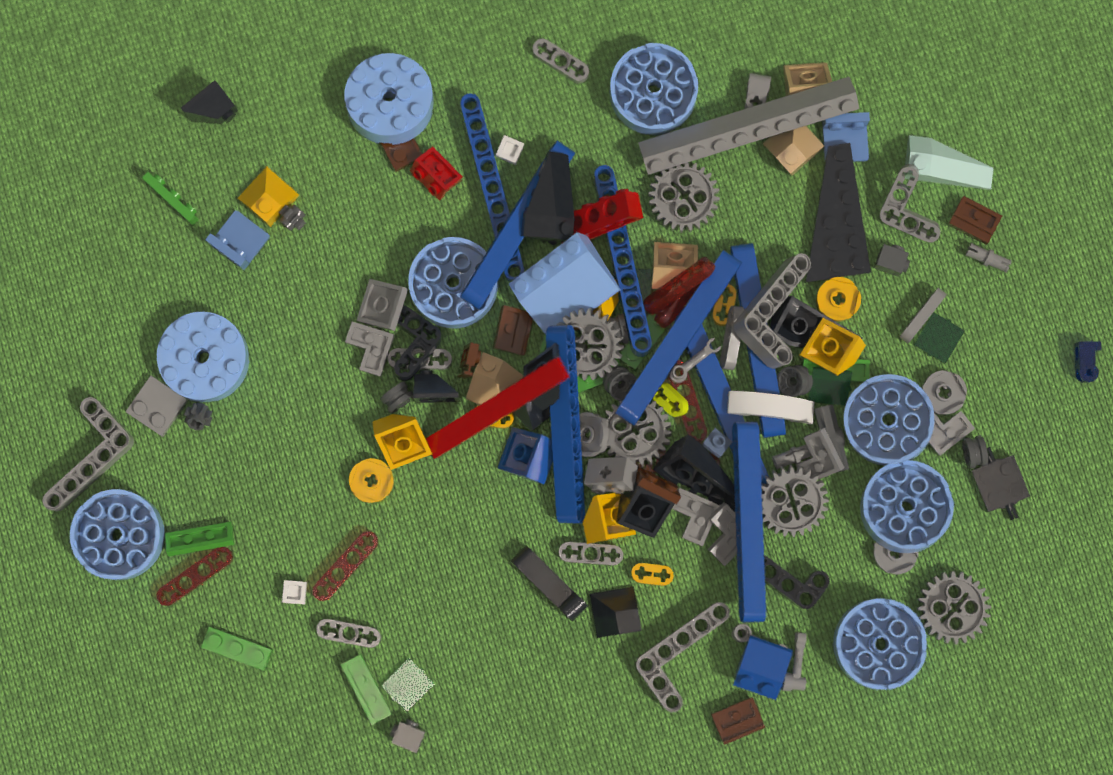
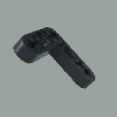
[394,304,442,381]

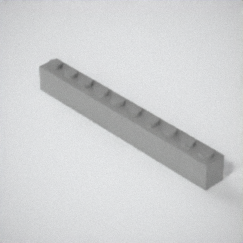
[638,77,859,175]

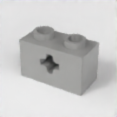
[584,457,638,494]

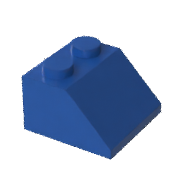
[498,427,553,484]
[733,635,793,700]

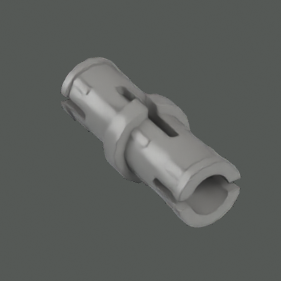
[965,243,1012,273]
[772,444,812,470]

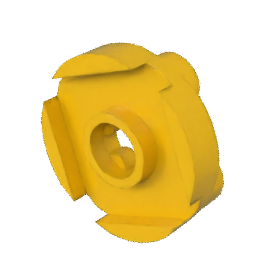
[816,277,861,322]
[349,458,394,503]

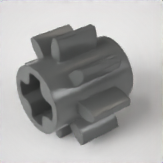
[279,204,306,231]
[184,403,212,430]

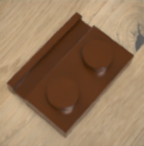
[380,138,422,172]
[948,196,1002,245]
[493,305,533,356]
[457,342,481,379]
[636,467,681,504]
[711,697,766,745]

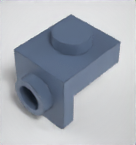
[702,428,732,458]

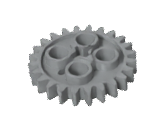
[648,162,720,233]
[557,308,624,380]
[605,401,672,467]
[761,465,829,537]
[917,571,991,644]

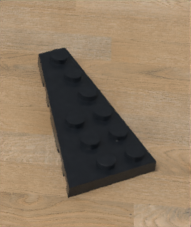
[805,143,871,283]

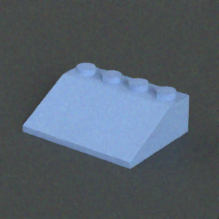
[509,233,621,334]

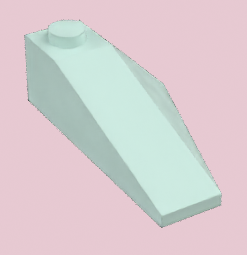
[904,135,993,190]

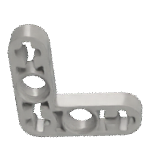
[880,164,941,242]

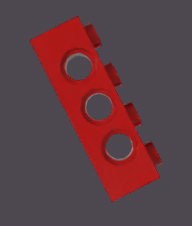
[562,189,643,243]

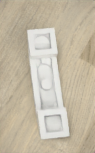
[727,391,814,424]

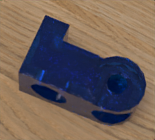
[1074,341,1102,384]

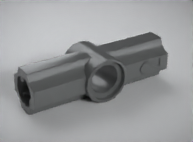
[814,405,849,473]

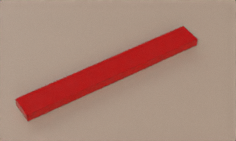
[426,357,570,459]

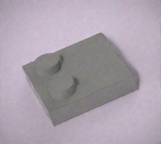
[356,279,408,331]
[126,376,188,437]

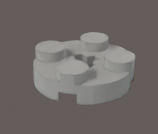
[921,370,967,415]
[579,412,609,457]
[873,542,919,575]

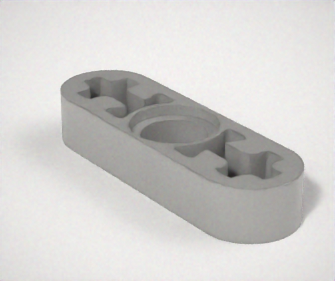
[533,39,589,83]
[899,287,947,344]
[720,306,744,370]
[388,348,452,370]
[559,542,623,566]
[316,619,381,648]

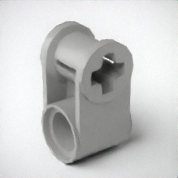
[745,73,771,109]

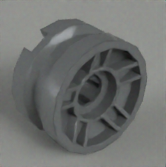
[608,313,629,344]
[777,365,813,397]
[603,366,637,401]
[380,381,413,414]
[962,435,988,469]

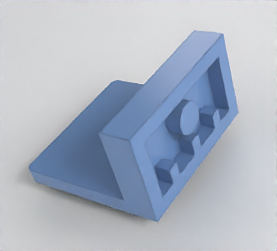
[822,112,870,162]
[206,210,270,270]

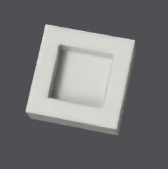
[496,135,525,165]
[282,580,307,604]

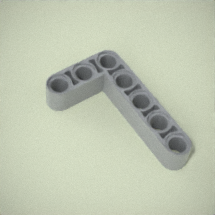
[734,253,811,369]
[43,397,134,511]
[636,602,730,712]

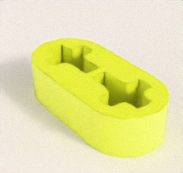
[653,382,689,417]

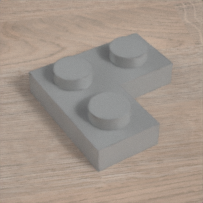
[345,322,394,377]
[929,411,975,456]
[796,428,844,480]
[672,488,720,547]
[707,503,737,566]

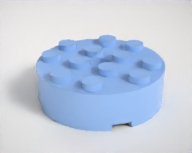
[610,43,698,135]
[344,53,434,145]
[408,237,498,328]
[157,312,249,403]
[844,374,934,466]
[860,460,954,553]
[70,489,165,580]
[833,599,927,690]

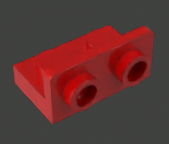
[410,146,463,201]

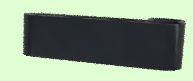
[510,545,588,622]
[764,555,830,609]

